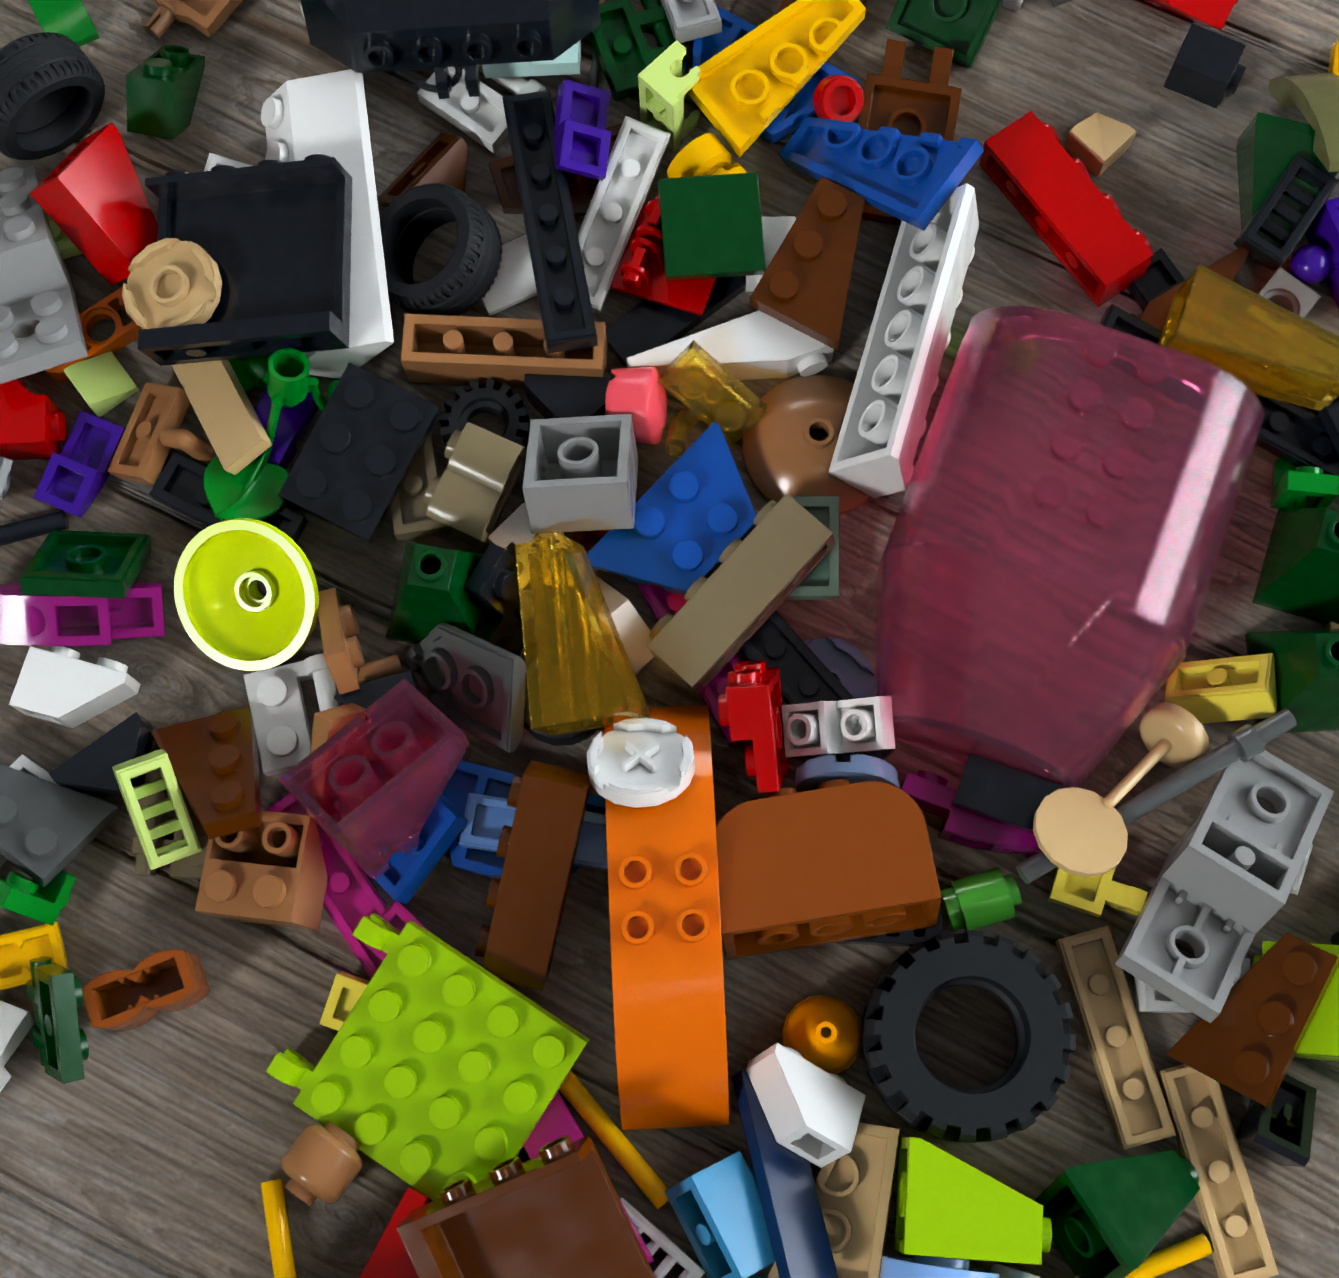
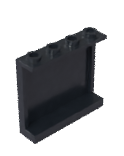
[138,154,352,366]

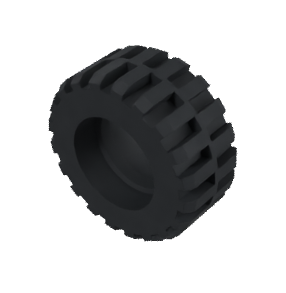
[861,930,1076,1143]

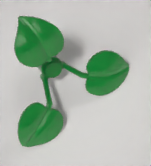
[203,348,340,521]

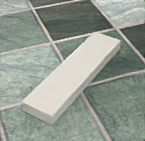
[578,116,671,315]

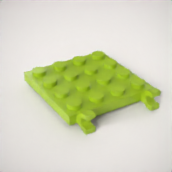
[266,913,591,1201]

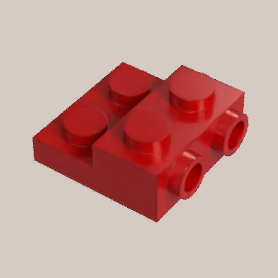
[718,660,789,793]

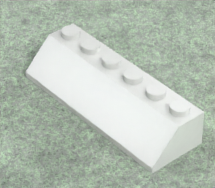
[261,69,394,379]
[828,183,979,498]

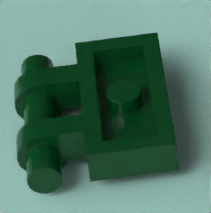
[589,0,689,101]
[26,957,89,1084]

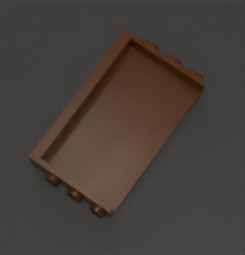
[396,1135,655,1278]

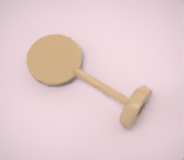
[1033,702,1210,877]

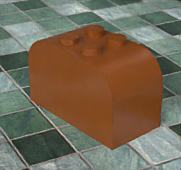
[716,779,941,960]

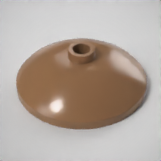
[742,375,871,515]

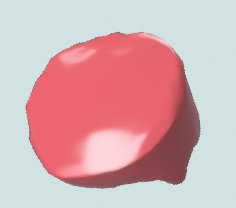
[605,367,667,445]

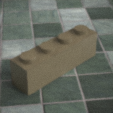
[647,493,835,695]

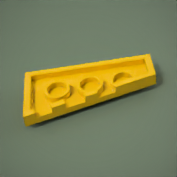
[683,0,866,158]

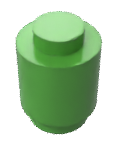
[940,867,1022,931]

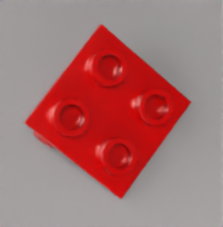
[610,195,717,316]

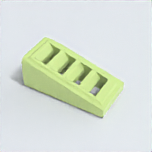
[112,749,202,870]

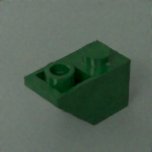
[126,45,205,139]

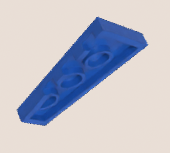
[779,117,984,231]

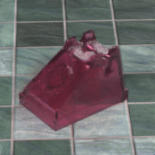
[279,678,470,879]

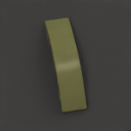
[1268,72,1339,172]

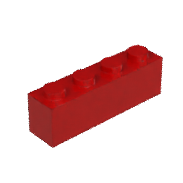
[979,111,1154,307]

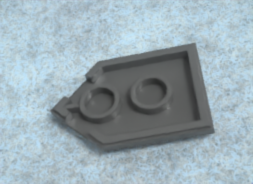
[403,622,526,753]

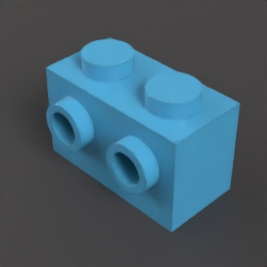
[665,1151,775,1278]

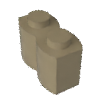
[423,422,527,544]

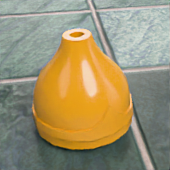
[782,995,862,1075]

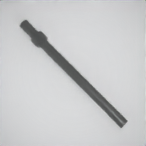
[1016,708,1297,884]

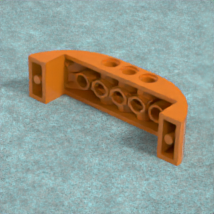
[604,705,729,1130]

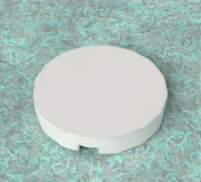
[587,717,695,808]

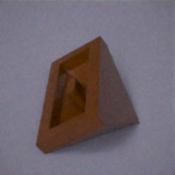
[377,133,467,208]

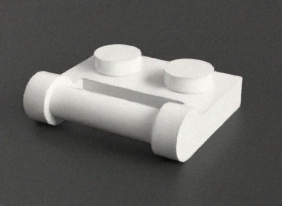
[417,65,546,153]
[243,653,340,776]

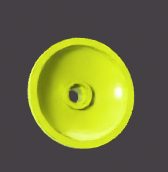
[174,518,319,671]

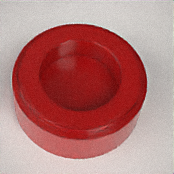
[813,74,864,122]

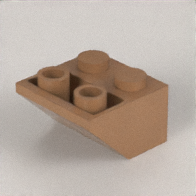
[195,811,328,931]

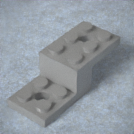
[0,165,88,384]
[1115,750,1334,1023]

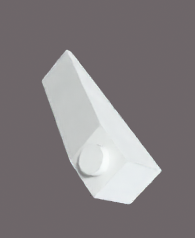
[627,310,834,383]

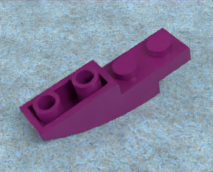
[0,582,166,646]
[900,770,1041,855]

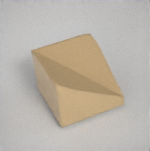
[1063,112,1137,177]

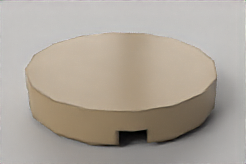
[122,238,222,329]

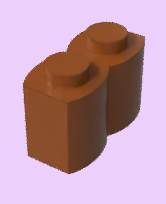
[82,950,210,1032]

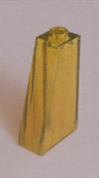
[1152,264,1339,411]
[515,531,649,736]

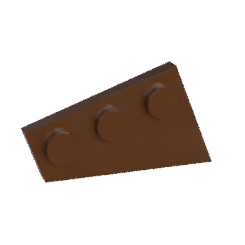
[1166,933,1339,1107]

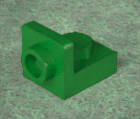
[1270,458,1339,509]
[0,869,76,926]

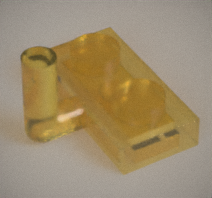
[658,340,767,456]

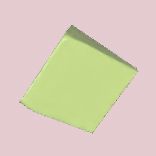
[63,351,139,418]

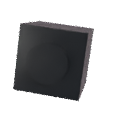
[1163,23,1246,108]

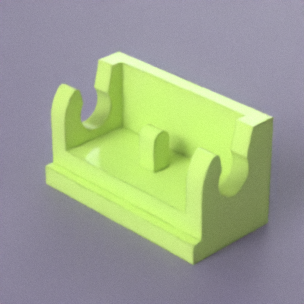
[638,40,700,153]

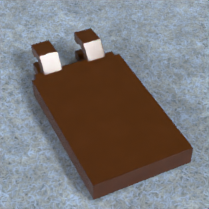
[858,39,962,225]

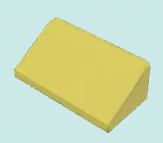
[1164,653,1277,724]

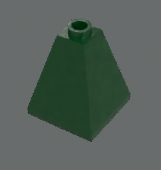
[1236,112,1339,263]
[1252,508,1339,624]
[386,541,489,644]
[1245,628,1339,733]
[1034,1150,1200,1278]

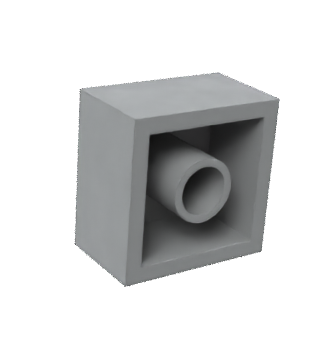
[522,414,639,534]

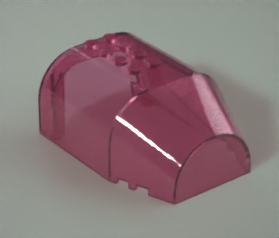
[874,306,1264,788]

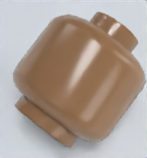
[281,1121,363,1207]

